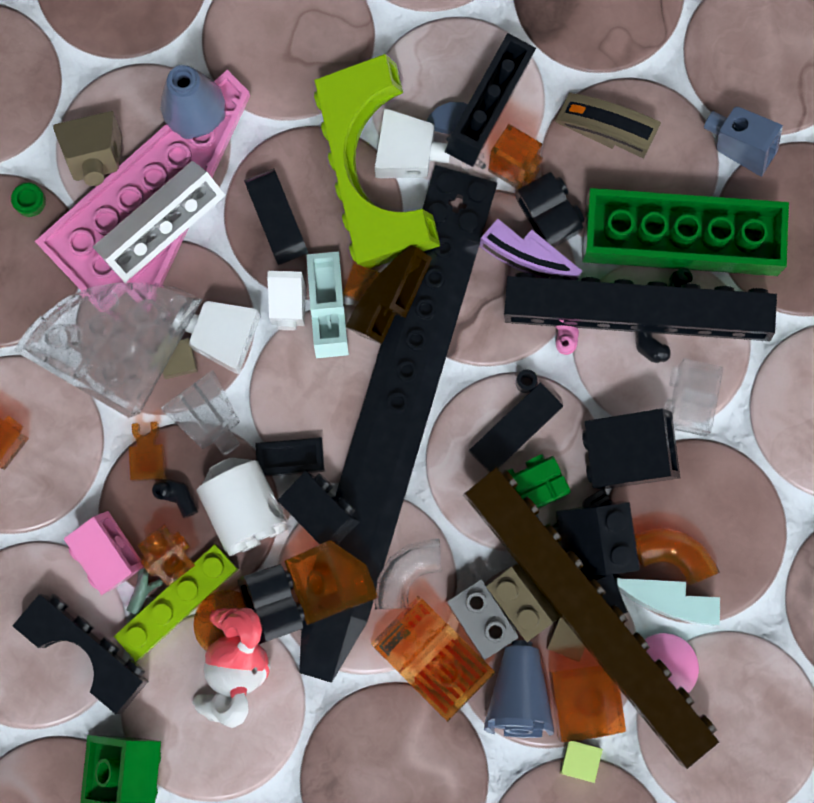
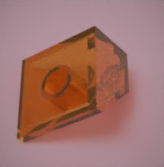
[284,540,378,625]

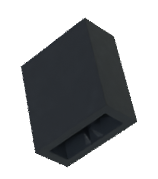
[582,408,681,489]

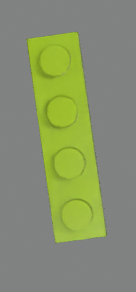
[113,544,239,662]

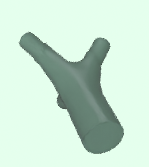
[126,559,163,615]

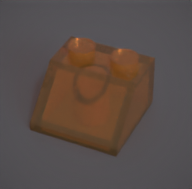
[548,665,626,742]

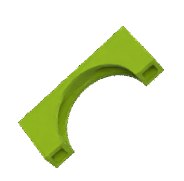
[314,54,440,269]

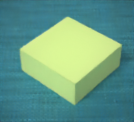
[560,739,603,783]

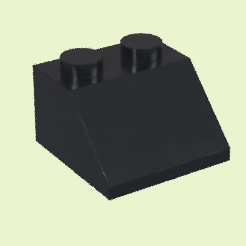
[555,501,640,577]

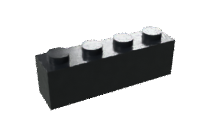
[444,33,536,167]

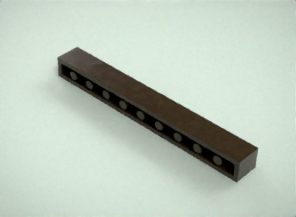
[463,467,719,769]

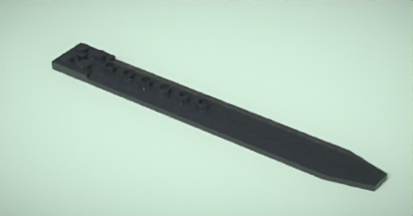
[299,165,498,683]

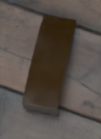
[345,245,432,344]

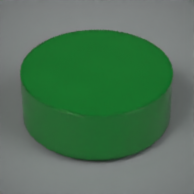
[11,183,46,217]

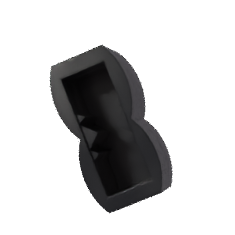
[515,172,585,247]
[237,564,305,644]

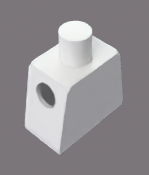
[375,109,450,178]
[177,301,261,374]

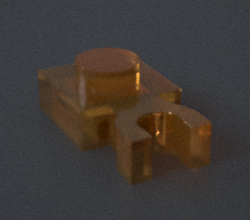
[129,422,166,482]

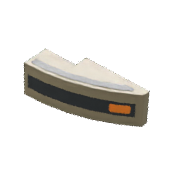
[555,92,661,159]

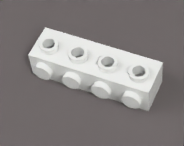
[93,161,226,283]

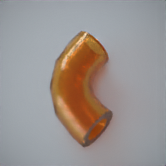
[634,528,720,585]

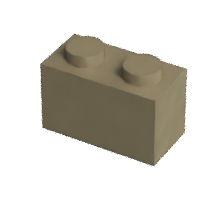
[486,563,561,642]

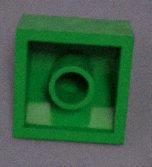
[80,735,161,803]

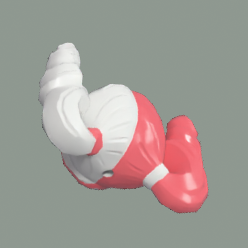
[192,607,270,728]

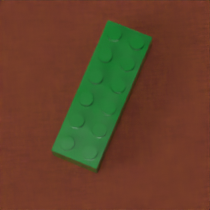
[582,188,789,276]

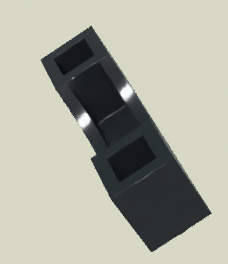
[12,594,149,714]

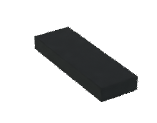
[469,382,563,473]

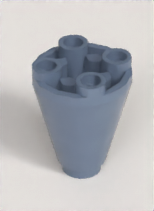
[160,65,226,139]

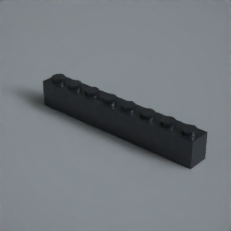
[504,273,777,341]

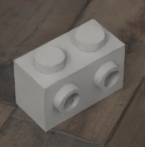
[446,579,519,660]

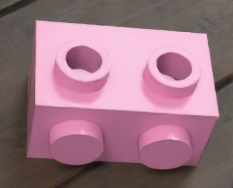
[64,511,146,595]

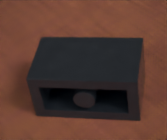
[277,471,359,551]

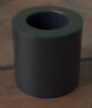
[515,369,538,393]

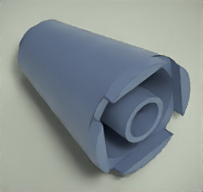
[484,640,554,738]

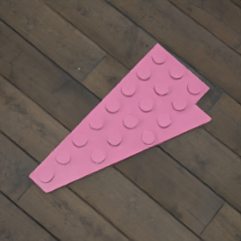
[35,70,250,313]

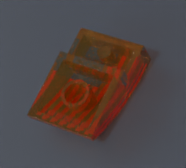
[371,596,496,722]

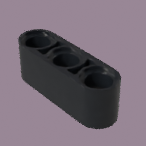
[244,168,308,266]

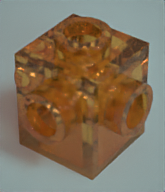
[138,524,195,586]

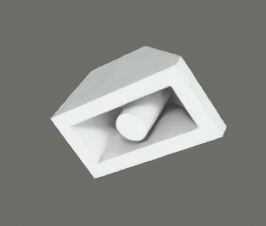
[267,271,306,330]

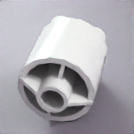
[196,458,288,556]

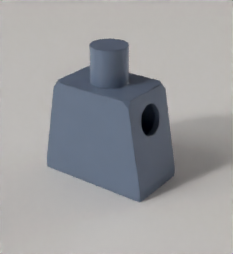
[704,107,783,177]

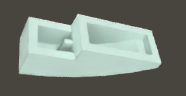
[306,251,349,358]
[615,578,720,626]

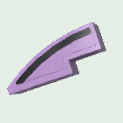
[479,219,582,281]

